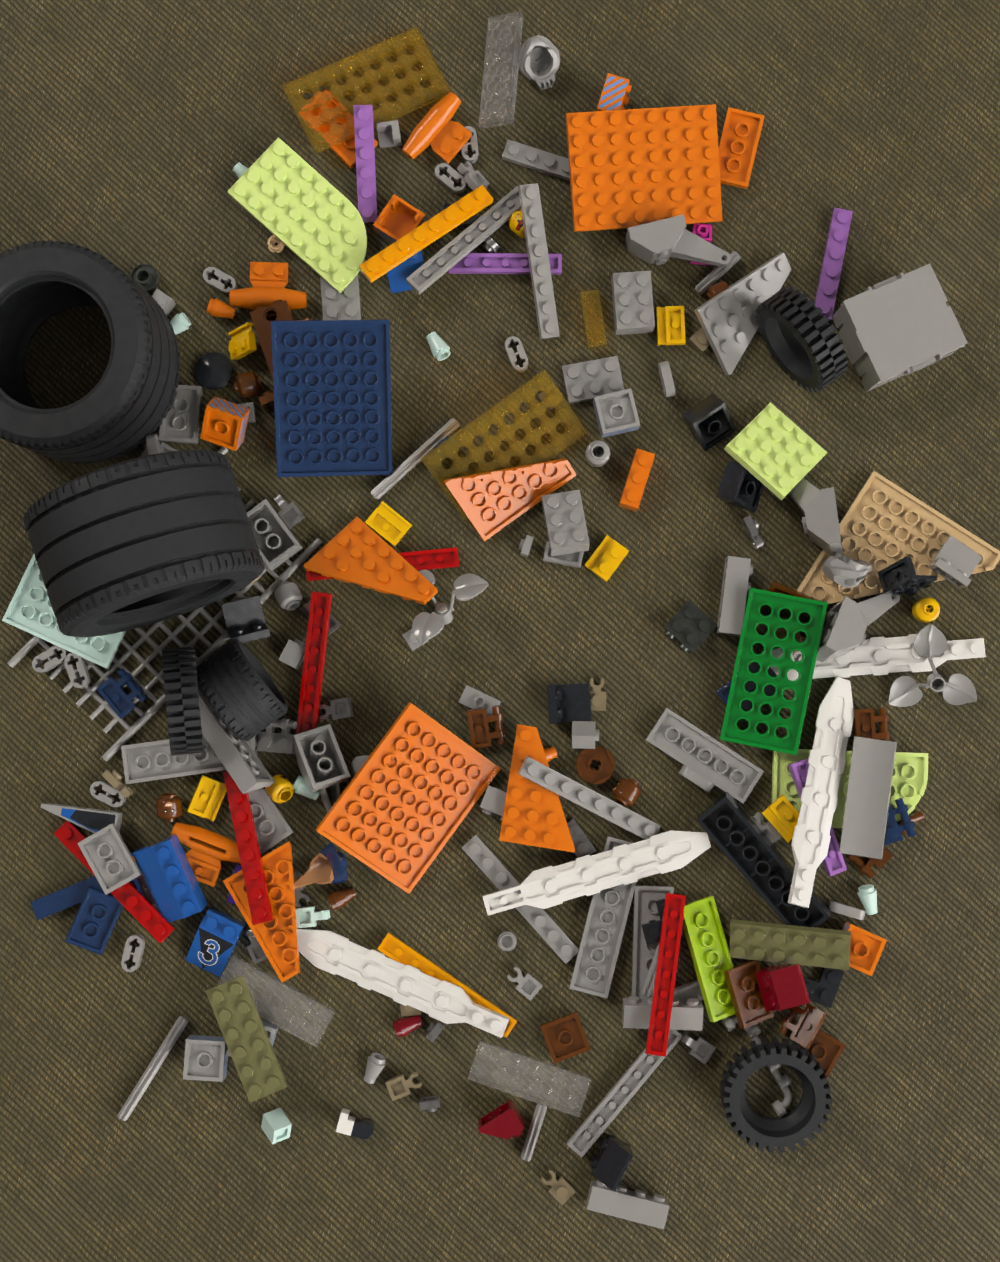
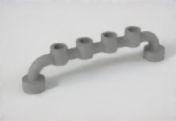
[721,1015,792,1118]

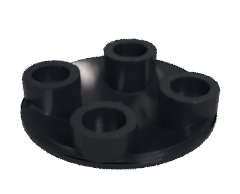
[195,352,233,390]

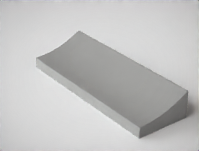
[198,688,275,794]
[839,736,897,859]

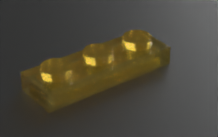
[580,289,607,349]

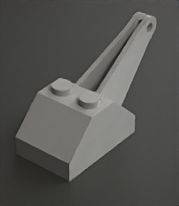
[625,214,731,267]
[789,478,843,555]
[816,594,900,662]
[292,724,350,813]

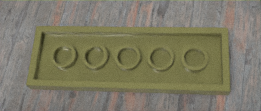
[730,919,851,970]
[205,975,288,1103]

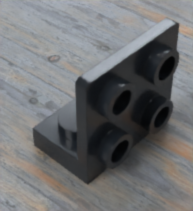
[878,557,938,596]
[221,595,270,643]
[547,683,592,724]

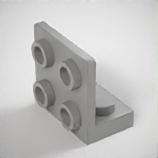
[929,536,982,589]

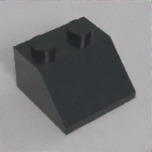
[682,393,736,451]
[716,461,765,513]
[590,1134,633,1192]

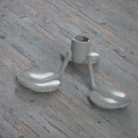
[412,569,489,645]
[888,624,977,707]

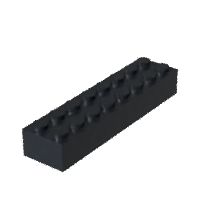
[696,792,830,928]

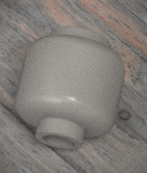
[585,440,610,467]
[274,581,302,611]

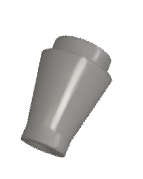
[363,1052,386,1084]

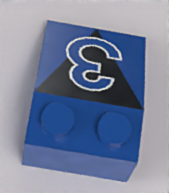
[186,907,246,977]

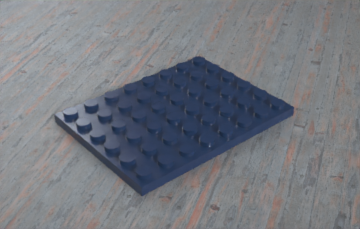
[271,319,393,477]

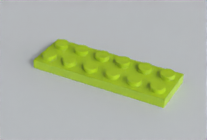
[682,896,735,1022]

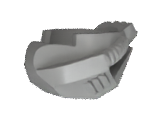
[518,35,560,90]
[822,552,873,588]

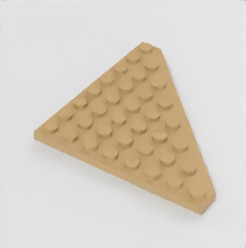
[797,471,1000,604]

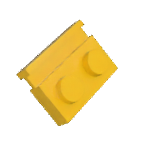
[656,306,686,346]
[228,322,257,360]
[365,501,412,547]
[584,535,629,582]
[187,775,227,822]
[761,795,799,843]

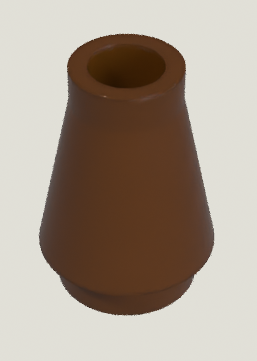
[327,886,357,911]

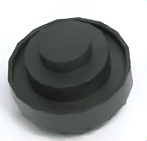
[130,264,159,292]

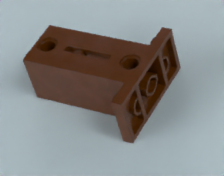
[250,300,294,413]

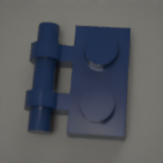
[97,668,147,719]
[884,798,916,846]

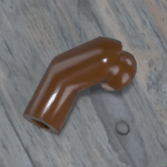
[897,811,924,834]

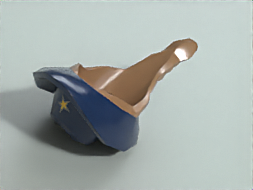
[294,843,348,889]

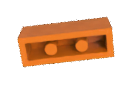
[618,449,655,512]

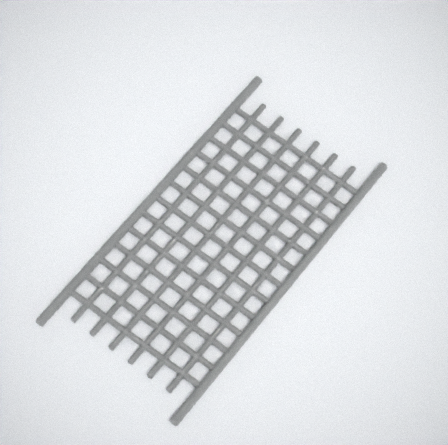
[7,447,323,761]

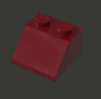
[755,964,810,1011]
[478,1099,524,1139]

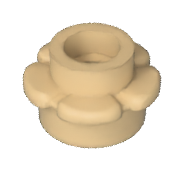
[267,235,285,253]

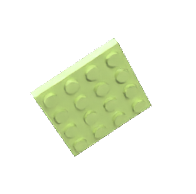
[724,402,828,501]

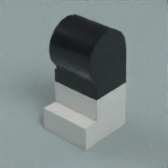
[336,1108,375,1139]

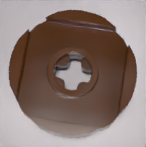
[576,746,615,784]

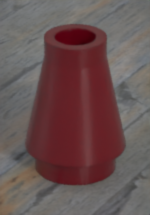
[392,1015,423,1038]

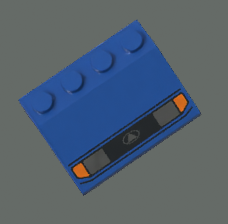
[130,834,208,922]

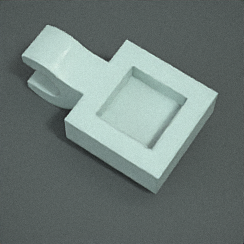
[296,906,330,928]

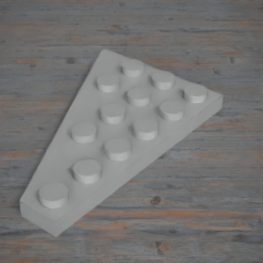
[694,253,792,375]

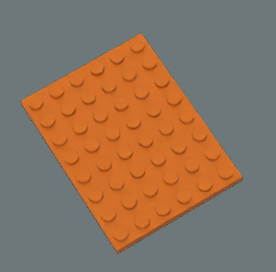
[565,104,723,232]
[315,702,501,894]

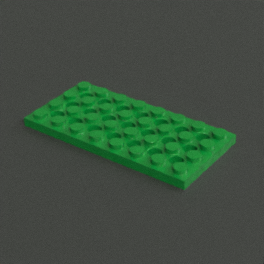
[720,588,828,755]

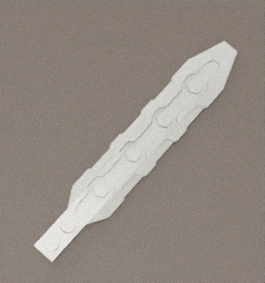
[770,634,986,681]
[788,677,854,908]
[482,830,711,916]
[297,928,510,1038]

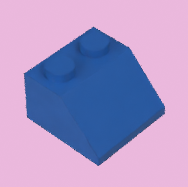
[387,250,424,294]

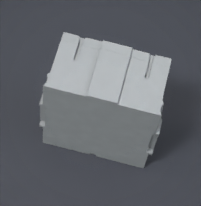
[832,263,968,392]

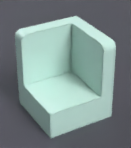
[261,1108,292,1144]

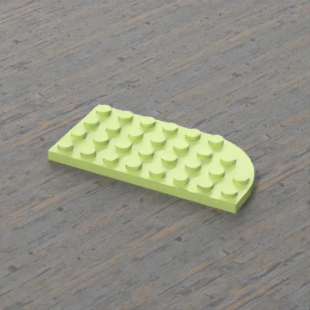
[227,137,367,294]
[772,749,928,828]

